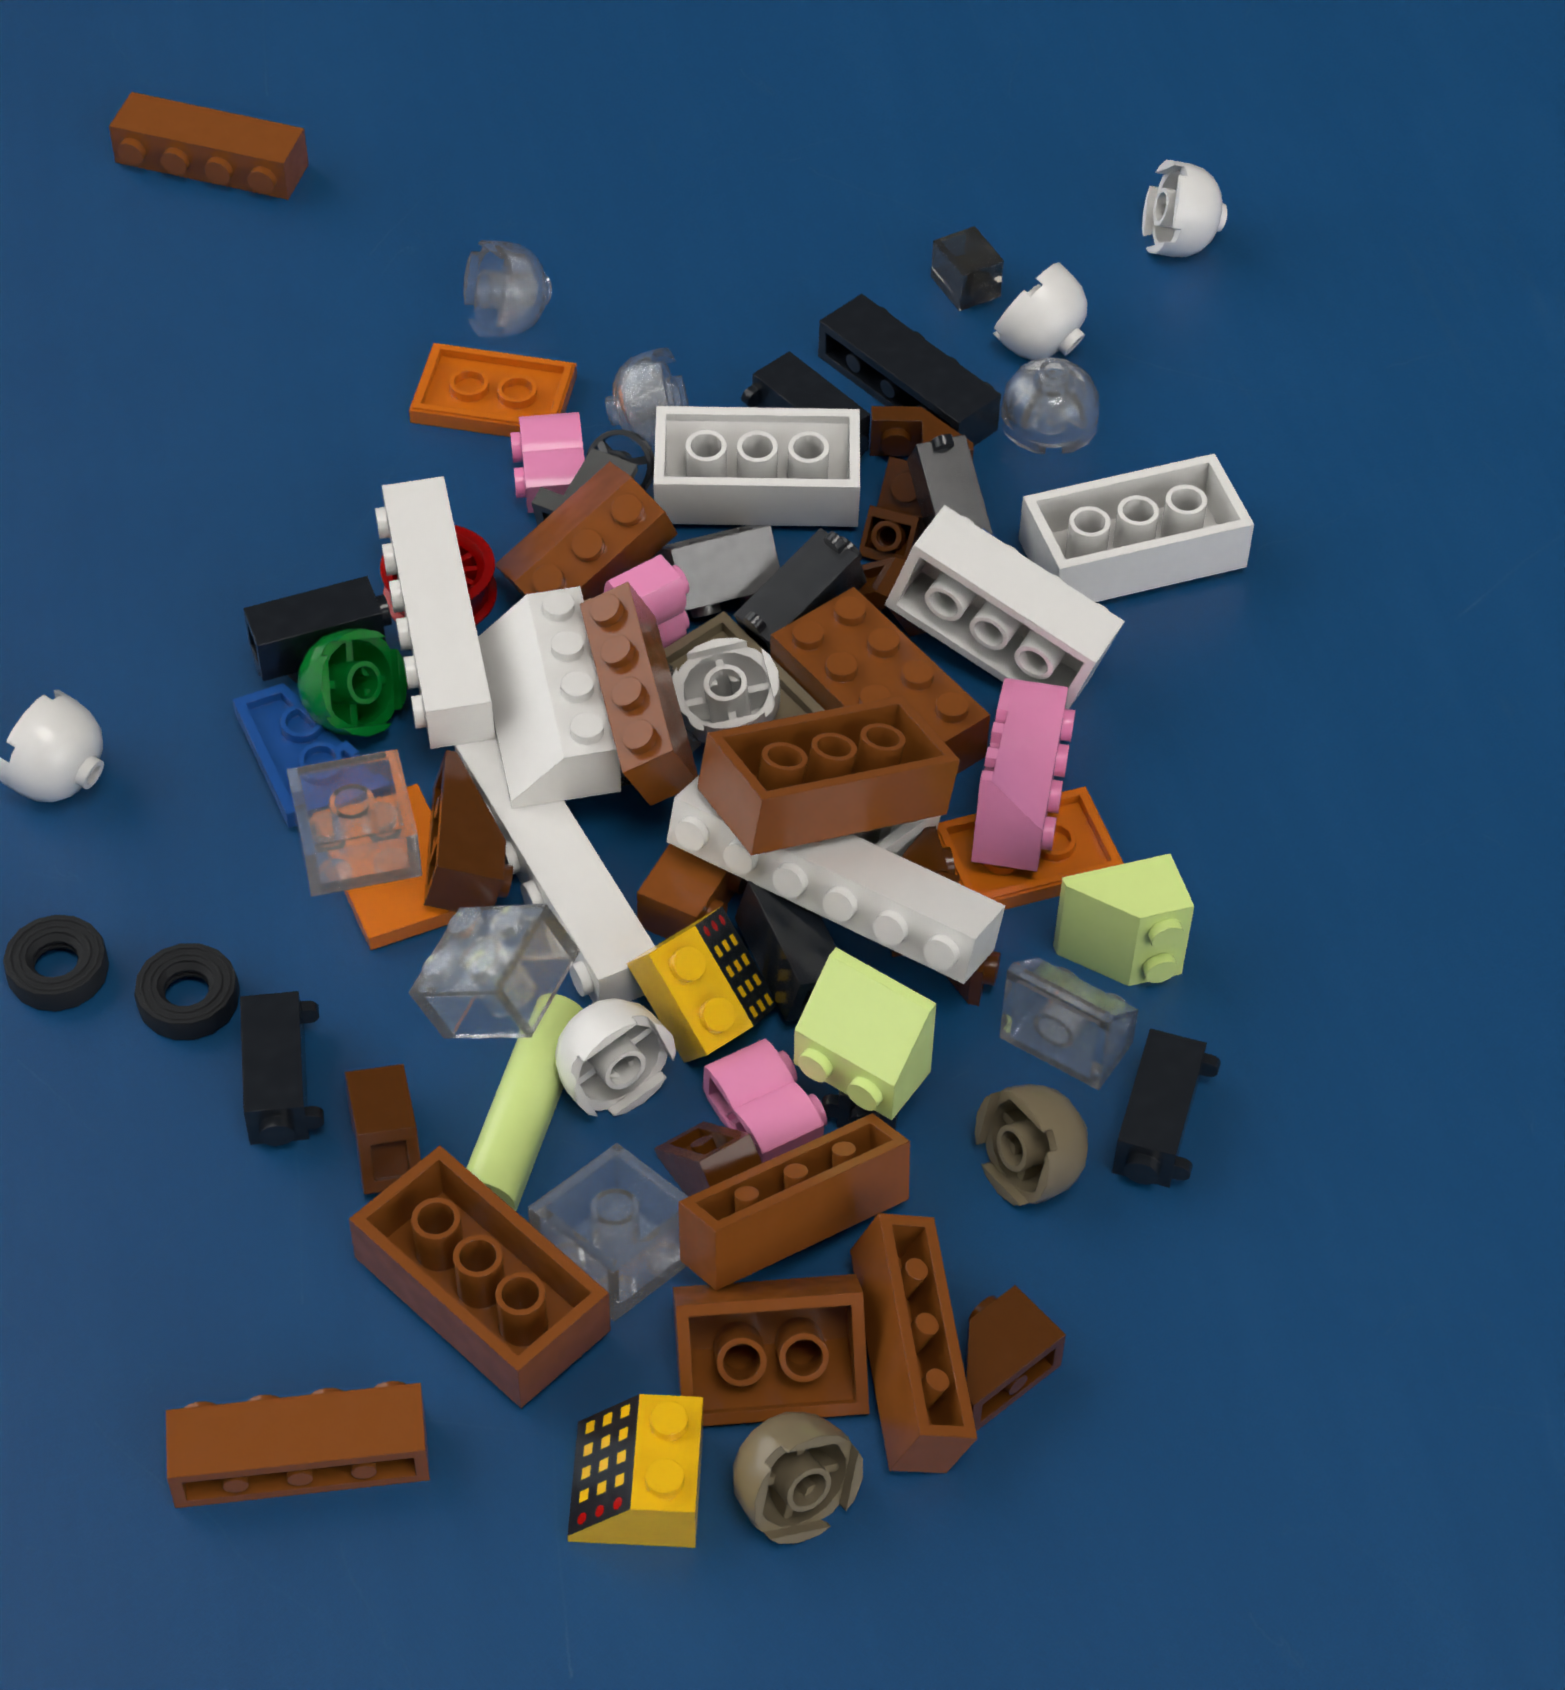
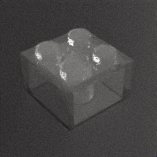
[287,749,422,897]
[408,904,580,1039]
[528,1143,688,1322]

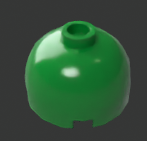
[297,628,407,737]

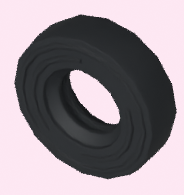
[3,915,109,1011]
[134,943,239,1040]

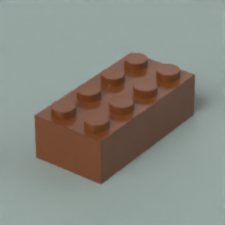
[770,587,990,774]
[697,696,960,855]
[349,1145,611,1408]

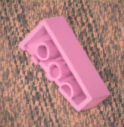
[971,678,1076,872]

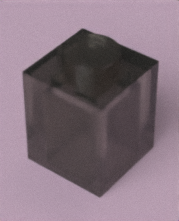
[931,226,1004,311]

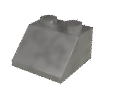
[652,525,780,618]

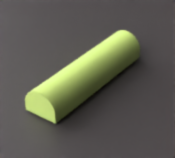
[466,993,583,1211]

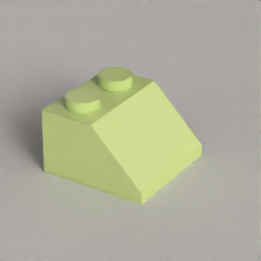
[1053,853,1194,986]
[794,947,936,1120]

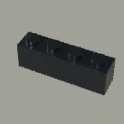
[818,293,1001,446]

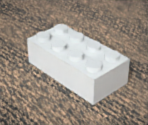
[1019,453,1254,602]
[884,505,1125,709]

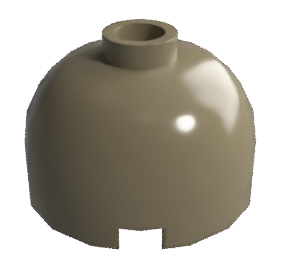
[975,1084,1088,1206]
[733,1412,863,1544]

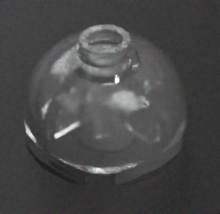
[463,240,552,338]
[605,347,689,450]
[1001,357,1100,454]

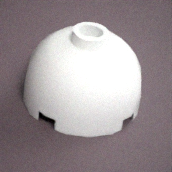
[1142,160,1227,257]
[993,262,1088,360]
[672,638,780,743]
[0,690,104,802]
[555,998,676,1117]

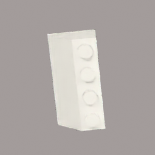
[653,406,860,527]
[478,586,621,809]

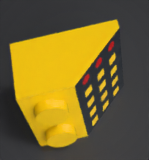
[626,906,778,1063]
[568,1394,703,1548]

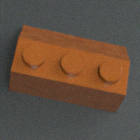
[495,461,678,600]
[672,1274,870,1426]

